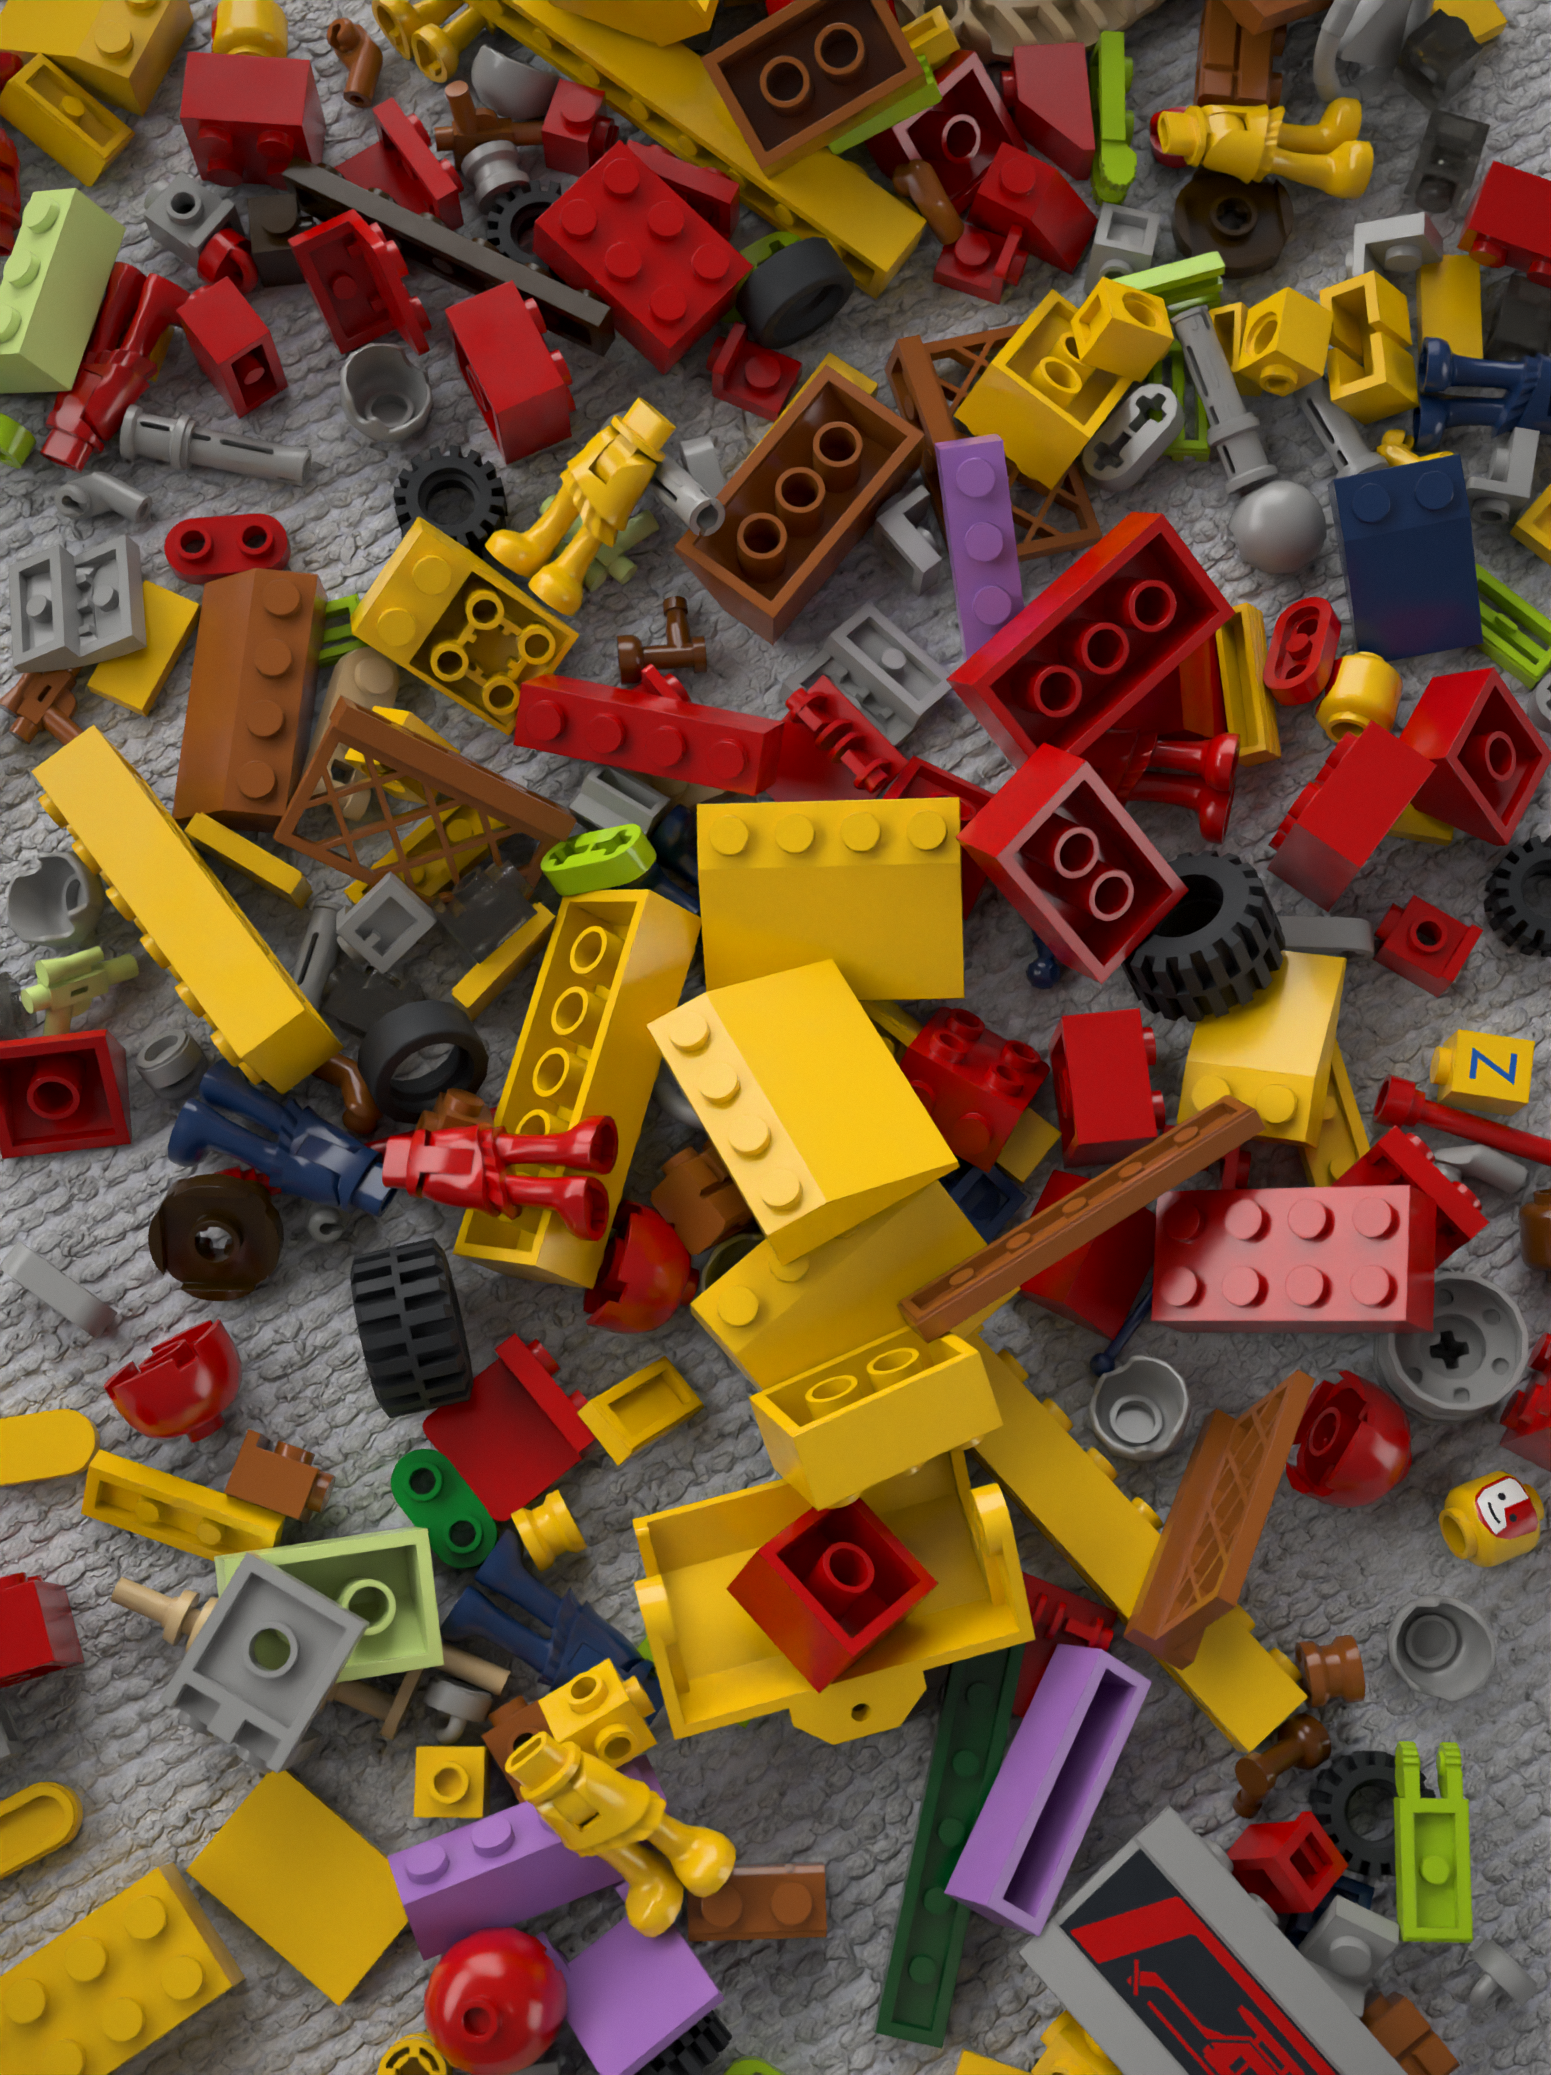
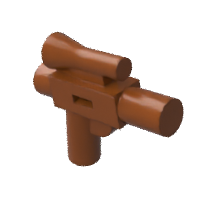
[434,81,545,172]
[0,666,84,746]

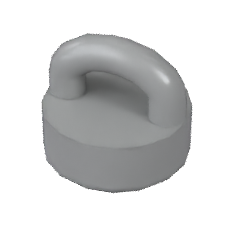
[135,1029,208,1100]
[422,1674,493,1745]
[1469,1939,1538,2010]

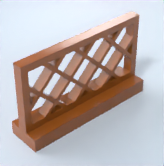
[884,323,1103,562]
[273,695,577,945]
[1123,1369,1315,1671]

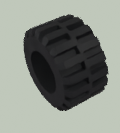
[1121,850,1285,1022]
[350,1238,473,1418]

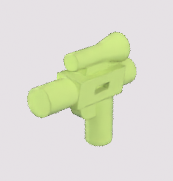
[539,494,660,592]
[21,946,139,1036]

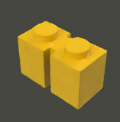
[1319,270,1419,425]

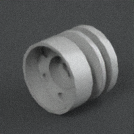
[1373,1272,1529,1426]

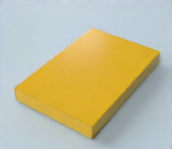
[186,1769,409,2006]

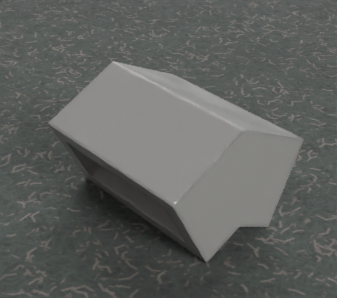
[569,763,671,842]

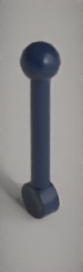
[1090,1275,1153,1378]

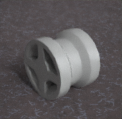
[461,140,531,216]

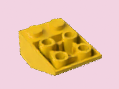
[350,516,579,736]

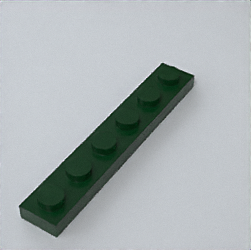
[873,1642,1026,2048]

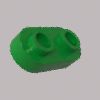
[391,1449,499,1569]

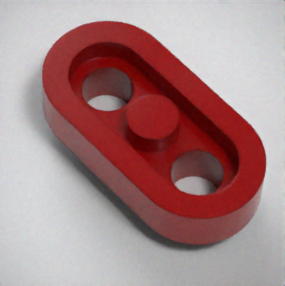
[164,513,291,585]
[1263,597,1342,706]

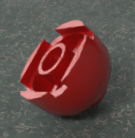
[583,1199,699,1335]
[103,1319,242,1443]
[1286,1370,1412,1508]
[424,1927,568,2075]

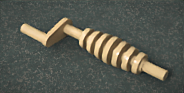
[111,1576,511,1740]

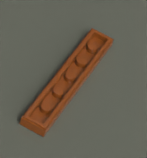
[896,1095,1266,1344]

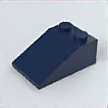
[1327,454,1483,662]

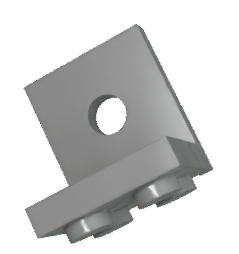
[159,1552,370,1773]

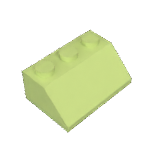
[0,188,126,394]
[214,1526,444,1683]

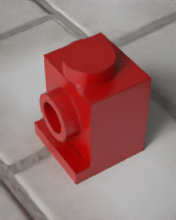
[541,79,620,177]
[1372,895,1483,998]
[1226,1811,1349,1914]

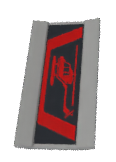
[1017,1806,1408,2075]

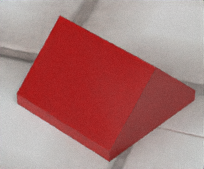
[1110,633,1228,741]
[0,1029,132,1159]
[1016,1169,1156,1341]

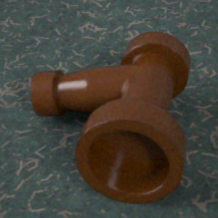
[617,596,707,685]
[1232,1713,1332,1819]

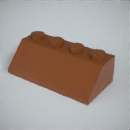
[674,364,925,645]
[172,568,329,833]

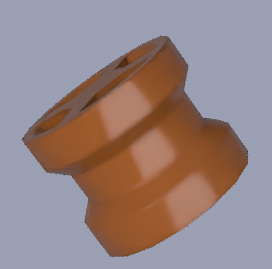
[1295,1635,1365,1709]

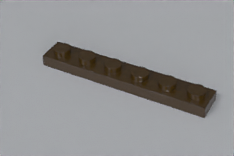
[282,155,616,357]

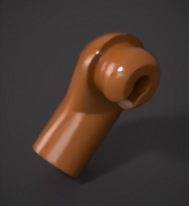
[326,18,383,108]
[892,158,965,244]
[311,1052,384,1134]

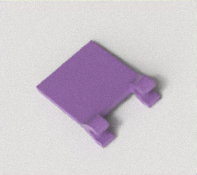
[535,1879,725,2075]

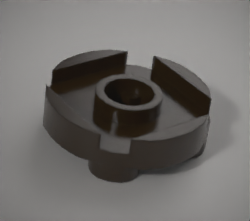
[1171,166,1294,280]
[148,1174,284,1301]

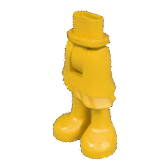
[371,0,497,83]
[1158,97,1374,200]
[485,397,676,617]
[505,1731,736,1937]

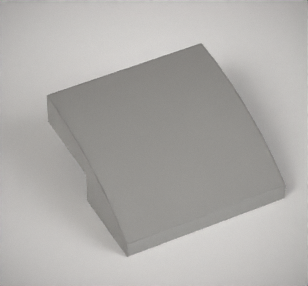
[8,534,147,673]
[778,601,954,749]

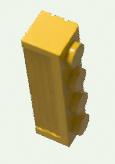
[1215,602,1282,767]

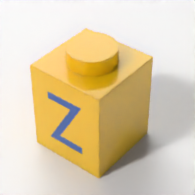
[1430,1029,1535,1116]

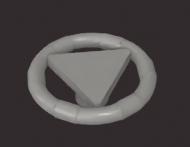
[1312,0,1434,105]

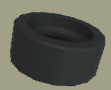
[735,237,855,349]
[357,999,489,1124]

